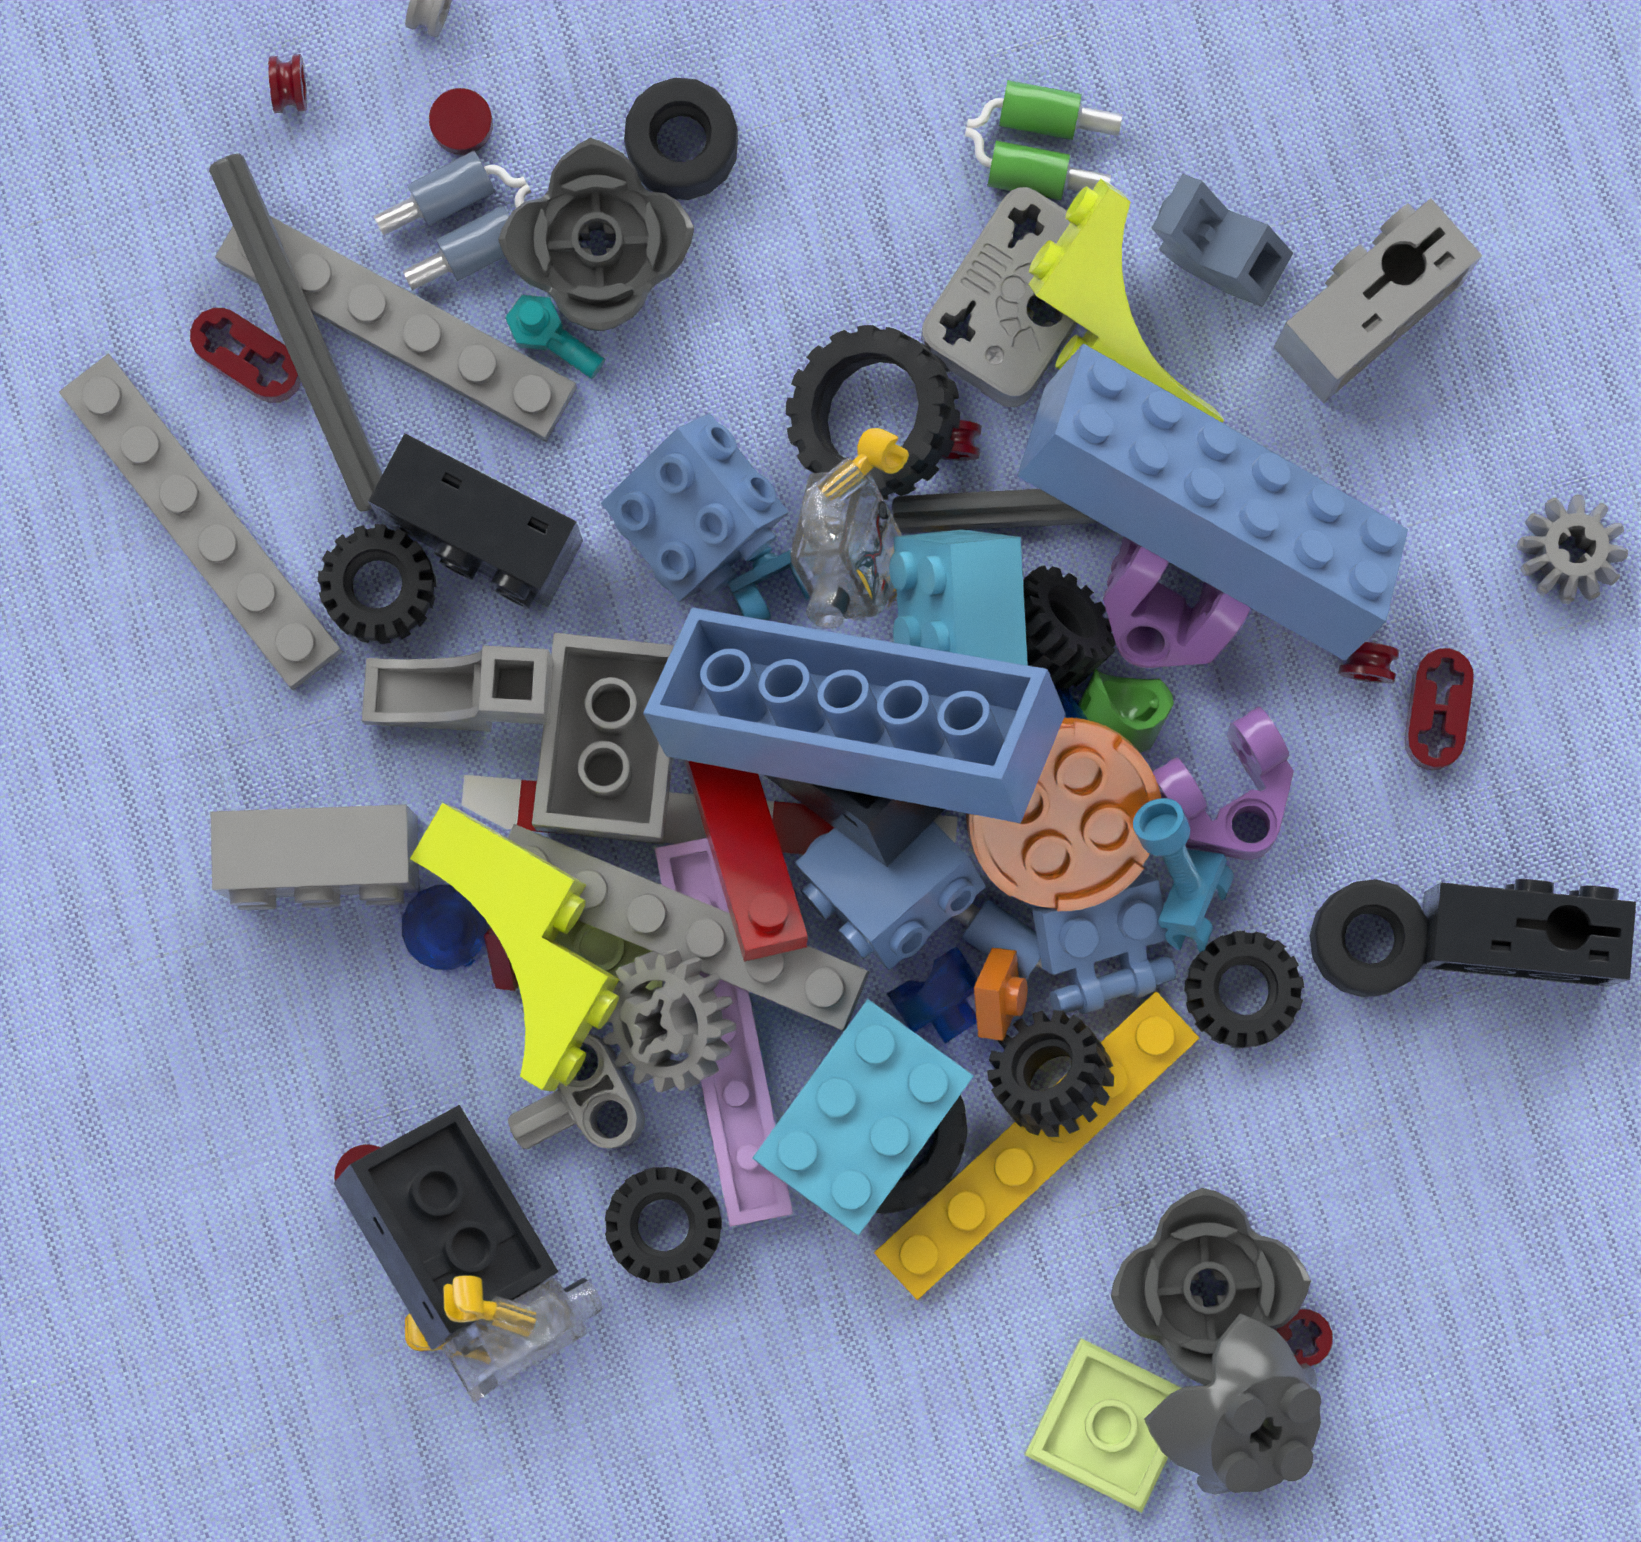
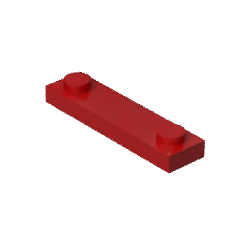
[684,760,808,962]

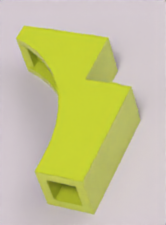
[1028,178,1224,423]
[410,803,620,1092]

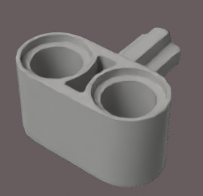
[508,1034,645,1149]

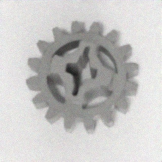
[603,949,736,1092]

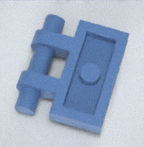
[1032,874,1176,1014]

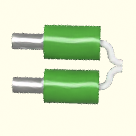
[965,80,1123,201]

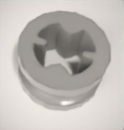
[405,0,452,37]

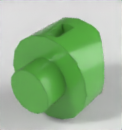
[1076,668,1174,753]

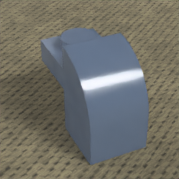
[1151,174,1293,307]

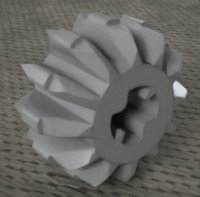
[1517,494,1628,604]

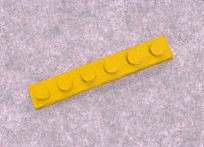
[874,991,1200,1300]

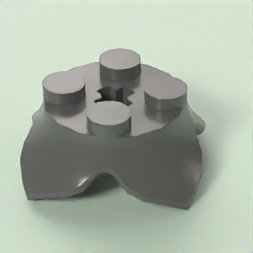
[498,138,694,331]
[1111,1188,1311,1386]
[1144,1314,1321,1495]

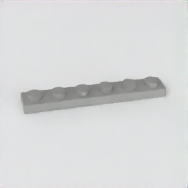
[215,216,577,442]
[59,353,343,690]
[508,824,870,1031]

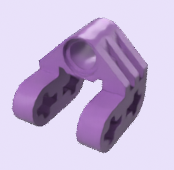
[1103,536,1251,668]
[1152,707,1294,860]

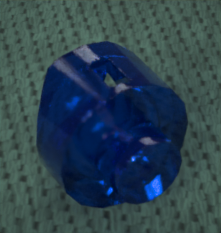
[402,885,490,973]
[886,947,978,1044]

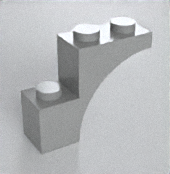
[362,645,554,732]

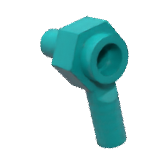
[505,295,606,379]

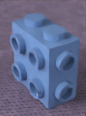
[601,413,789,602]
[794,821,986,970]

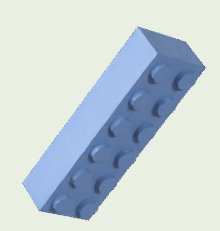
[1017,343,1408,661]
[643,608,1065,823]

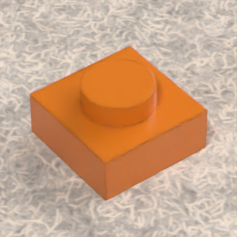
[974,947,1028,1041]

